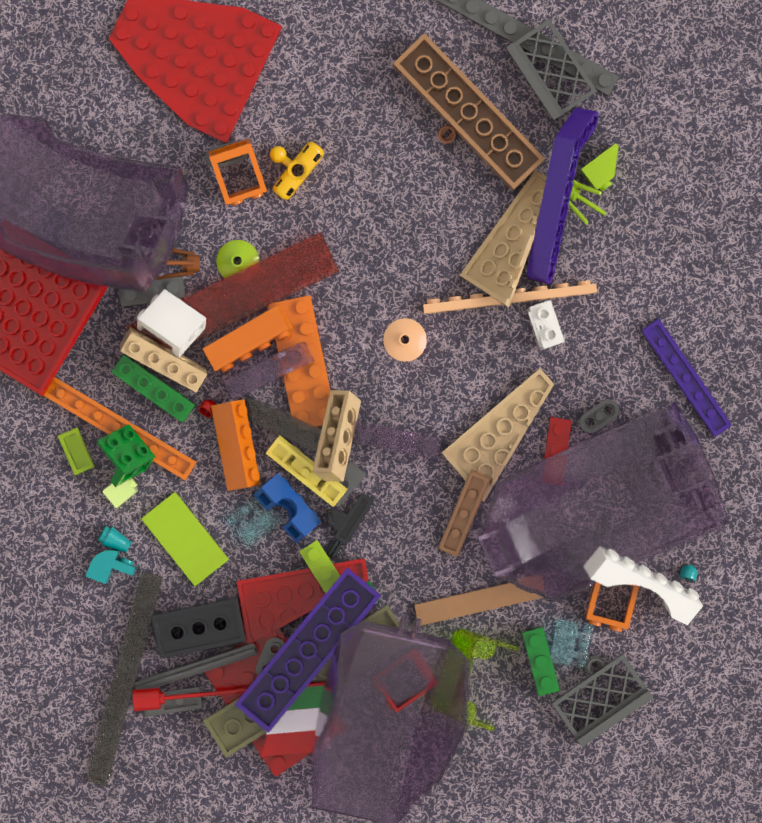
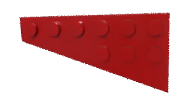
[237,558,369,644]

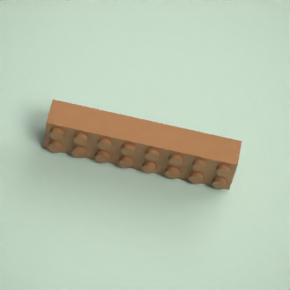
[393,33,545,192]

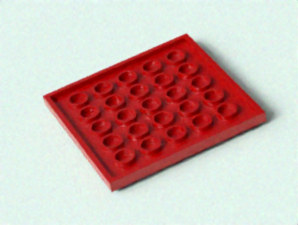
[0,220,110,396]

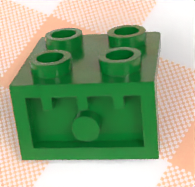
[97,425,156,487]

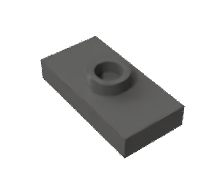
[335,461,366,507]

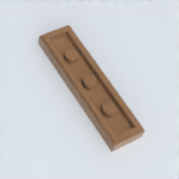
[438,469,491,557]

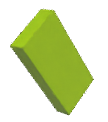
[58,427,95,475]

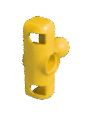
[269,141,324,200]

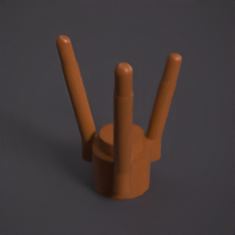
[151,246,200,280]

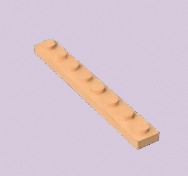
[423,280,597,314]

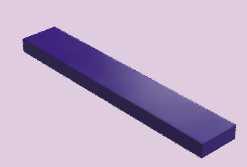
[641,318,732,438]

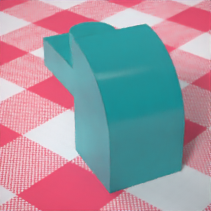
[86,549,137,584]

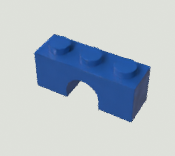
[254,473,322,544]

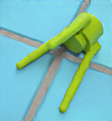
[569,180,606,224]

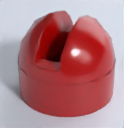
[198,399,216,418]

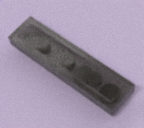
[245,397,322,452]

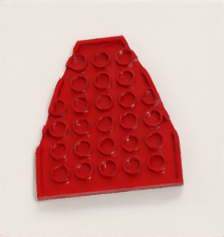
[109,0,283,143]

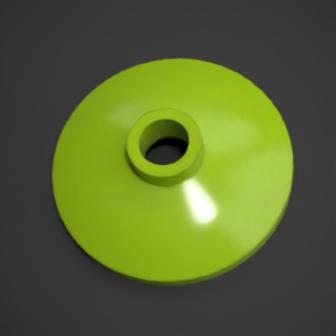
[216,240,259,283]

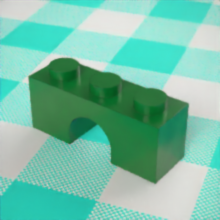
[521,626,560,696]

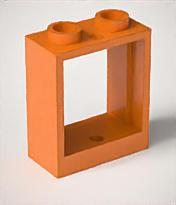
[208,138,267,206]
[584,581,639,632]

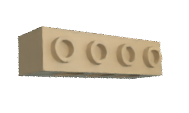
[120,327,207,393]
[312,390,361,482]

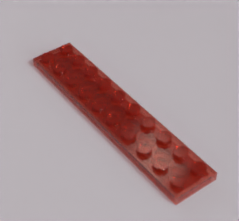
[125,232,339,349]

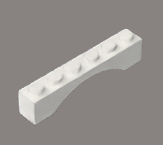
[584,546,703,625]

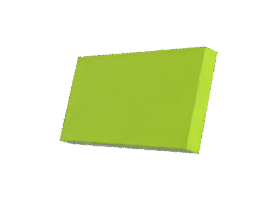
[141,492,229,586]

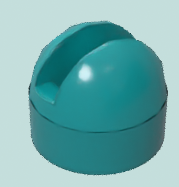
[679,565,697,581]

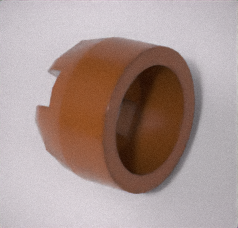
[438,125,456,143]

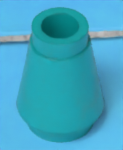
[98,526,132,553]

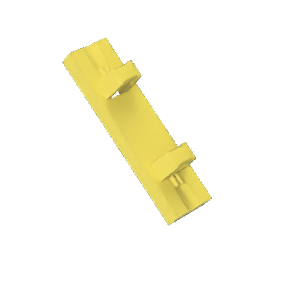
[266,435,348,507]

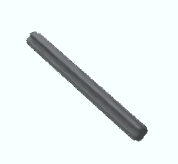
[134,643,257,689]

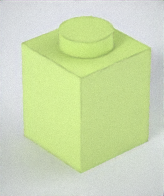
[102,478,138,508]

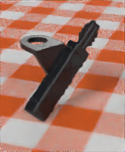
[327,493,374,559]

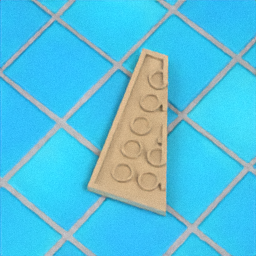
[460,170,547,308]
[442,368,554,502]

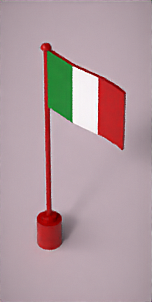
[133,679,332,757]

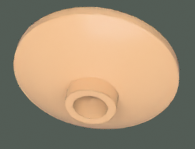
[383,318,427,361]

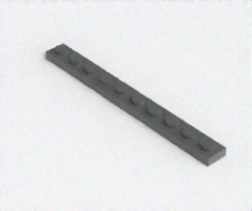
[436,0,619,96]

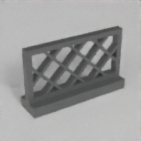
[506,19,597,121]
[551,653,653,747]

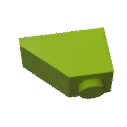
[580,143,619,192]

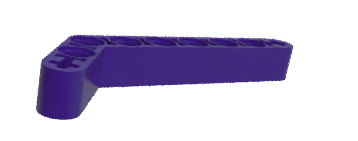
[527,107,599,284]

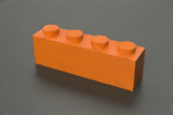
[203,306,294,373]
[211,400,261,491]

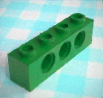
[111,355,196,423]

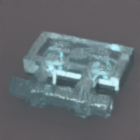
[226,497,282,548]
[550,619,593,668]

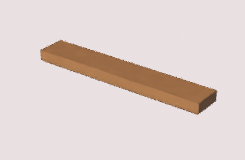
[414,577,546,626]

